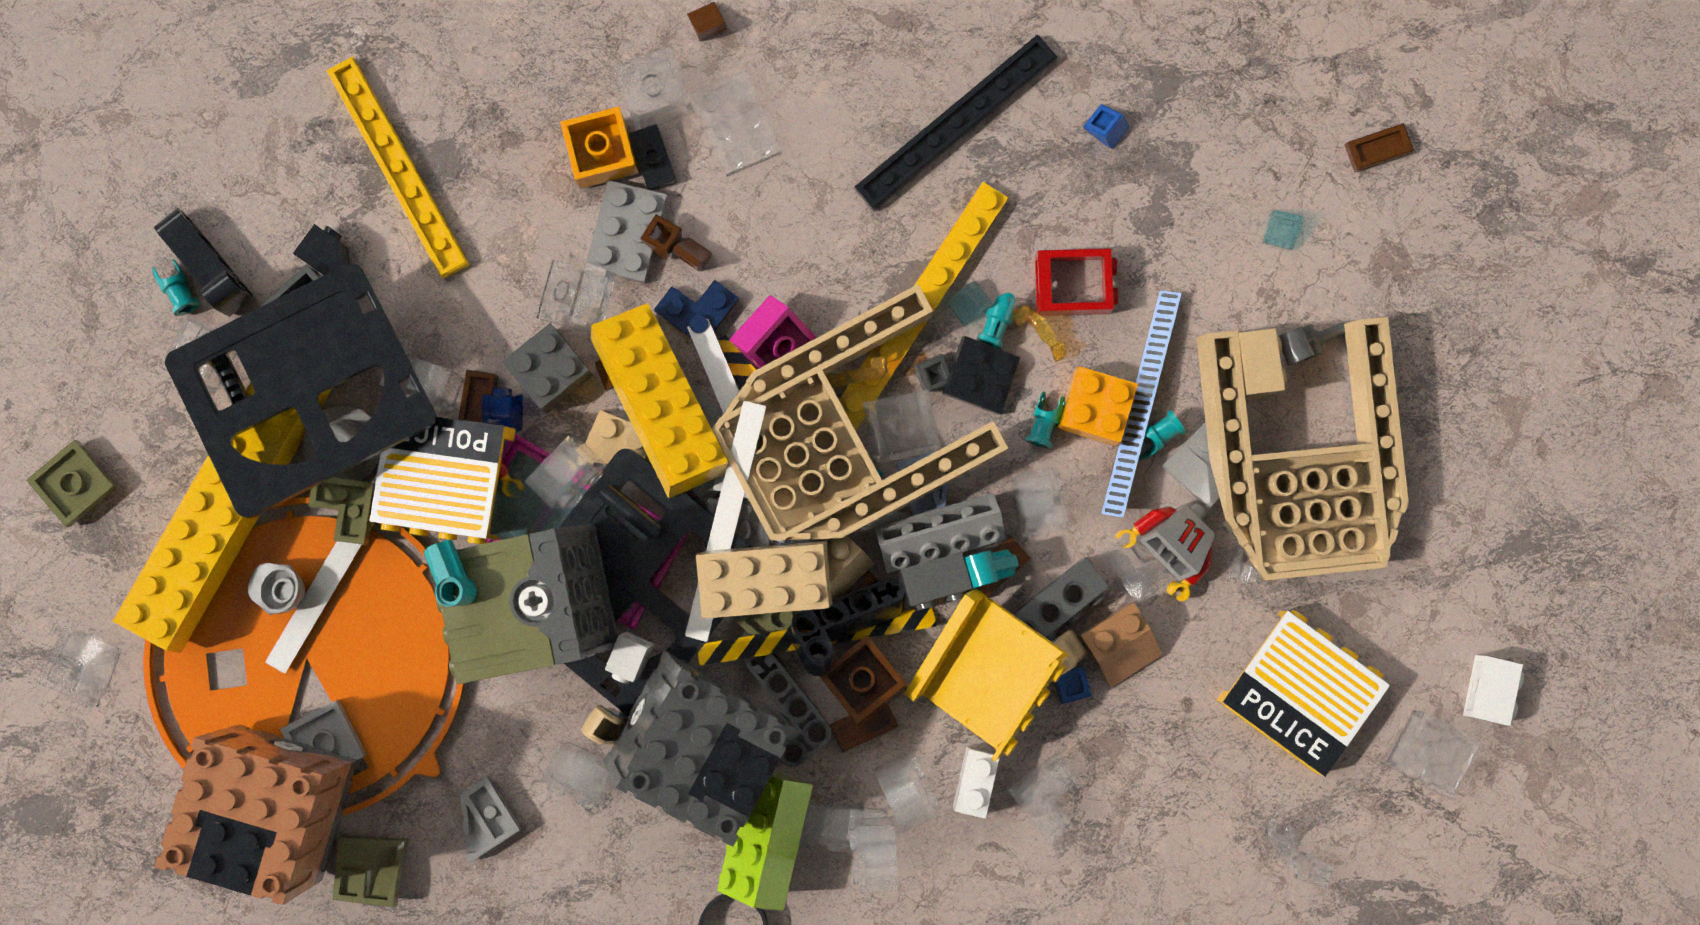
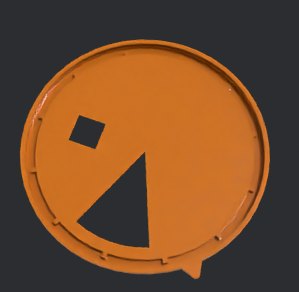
[143,497,465,816]

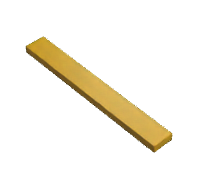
[326,56,470,279]

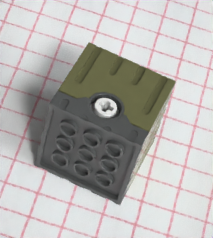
[430,523,618,685]

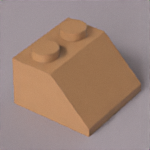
[1077,602,1162,688]

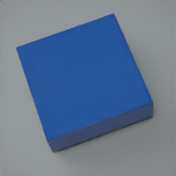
[1055,666,1092,704]

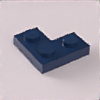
[654,280,739,339]

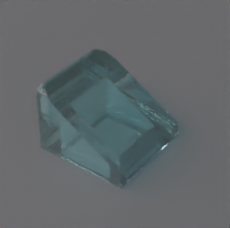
[1262,210,1303,250]
[946,281,993,326]

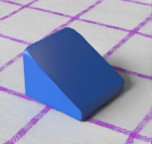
[1083,104,1129,149]

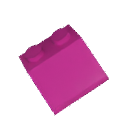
[729,295,817,368]

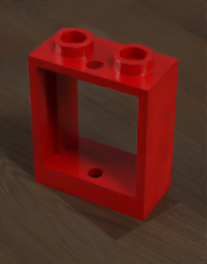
[1035,249,1118,316]

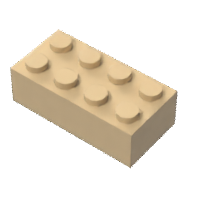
[696,541,832,619]

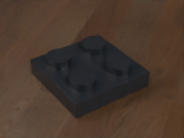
[942,336,1020,415]

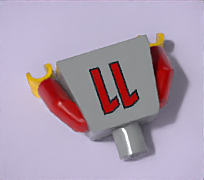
[1115,504,1215,601]

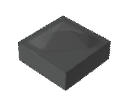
[913,354,950,394]

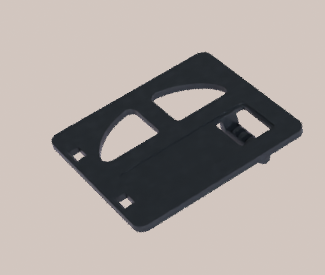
[165,263,437,518]
[559,448,753,717]

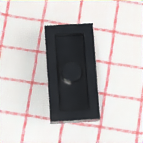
[628,124,677,191]

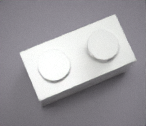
[1463,655,1524,726]
[953,746,999,819]

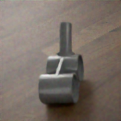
[1279,322,1345,366]

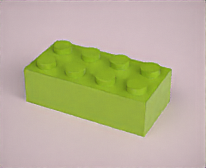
[717,771,813,911]

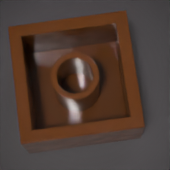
[819,635,908,728]

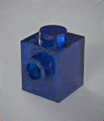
[481,387,523,433]

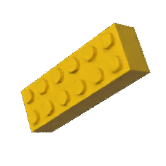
[591,303,728,499]

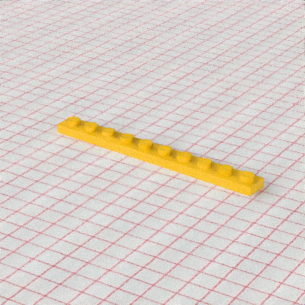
[839,182,1008,431]

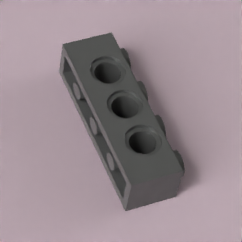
[1012,558,1109,641]

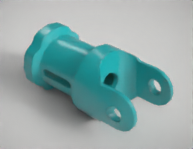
[152,259,200,316]
[977,292,1015,349]
[1025,391,1065,449]
[1139,410,1186,461]

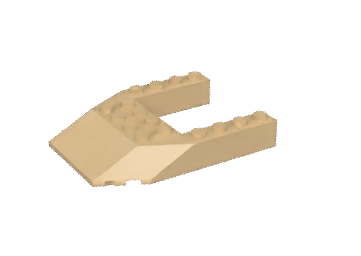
[712,284,1008,541]
[1196,317,1409,581]

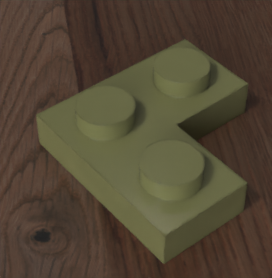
[308,478,376,545]

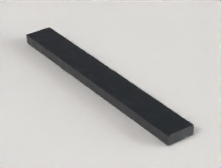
[854,34,1057,212]

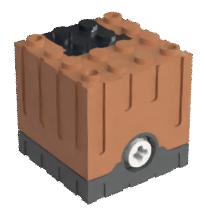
[154,724,359,905]

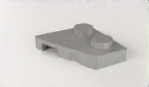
[460,776,522,864]

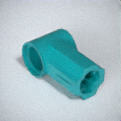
[423,540,477,607]
[964,550,1019,589]

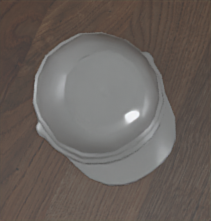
[248,563,305,615]

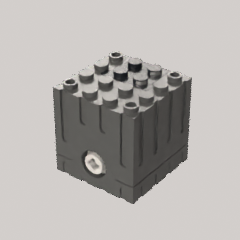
[603,650,796,847]

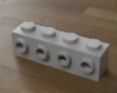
[874,493,1006,573]

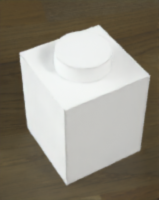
[605,632,655,684]

